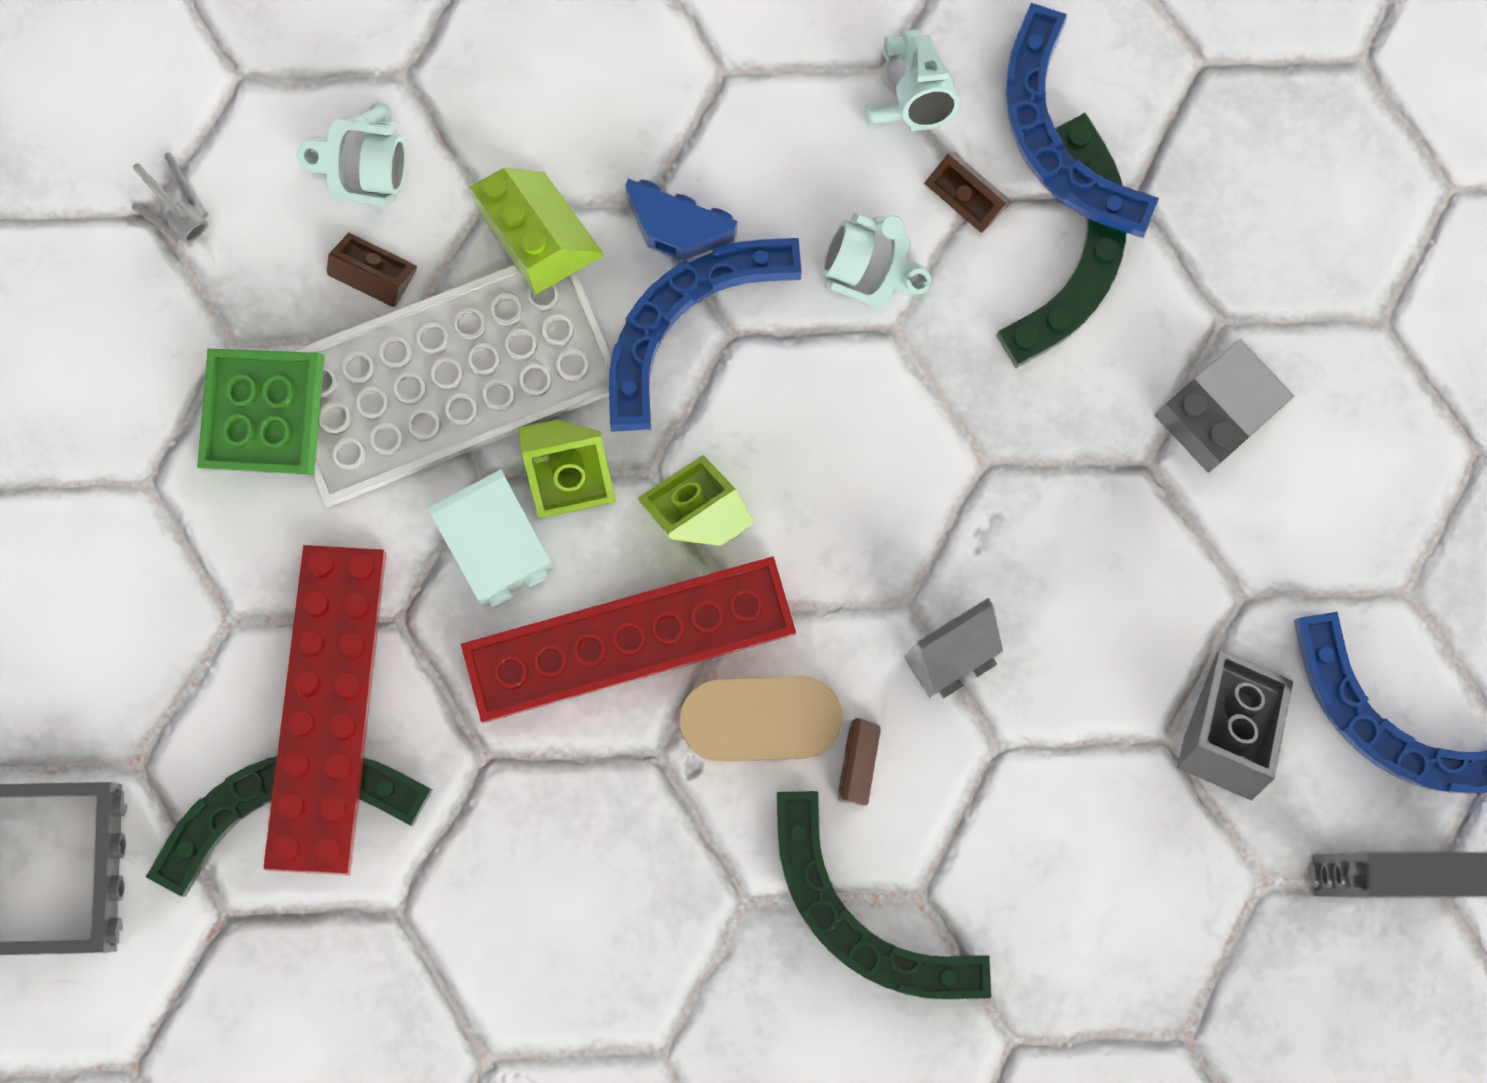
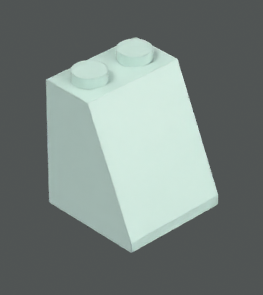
[427,469,554,607]

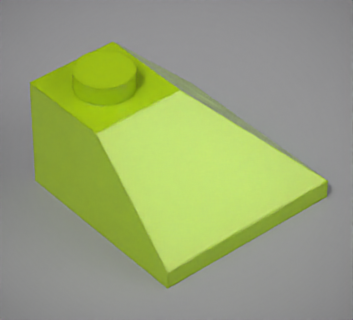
[518,420,616,519]
[638,455,754,546]

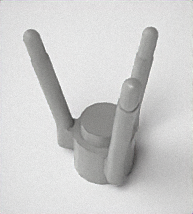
[132,152,208,243]

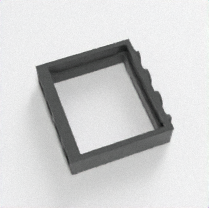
[0,782,128,955]
[1308,852,1487,897]

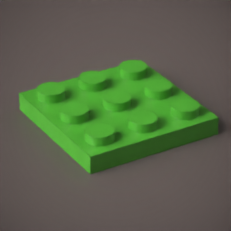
[197,348,325,476]

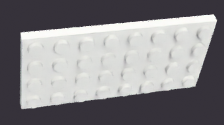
[291,265,612,508]

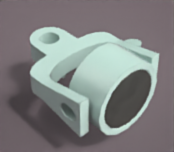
[865,29,960,132]
[296,102,406,206]
[823,213,932,307]

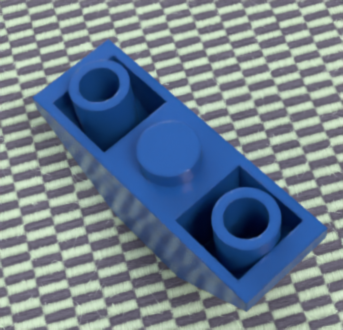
[625,178,738,261]

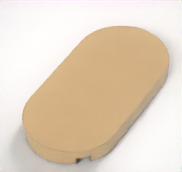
[679,676,842,762]

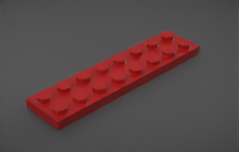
[263,545,386,876]
[461,556,796,724]

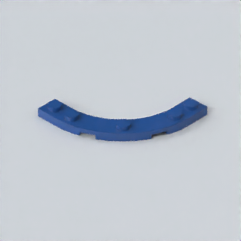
[1006,3,1159,239]
[609,238,802,432]
[1294,611,1487,794]

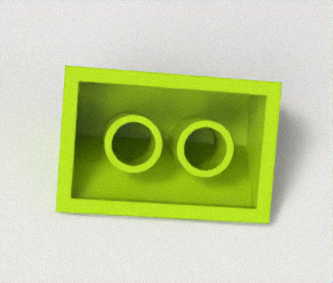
[470,168,604,295]

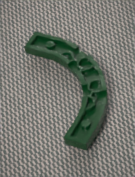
[996,112,1127,368]
[146,756,433,897]
[776,791,991,999]

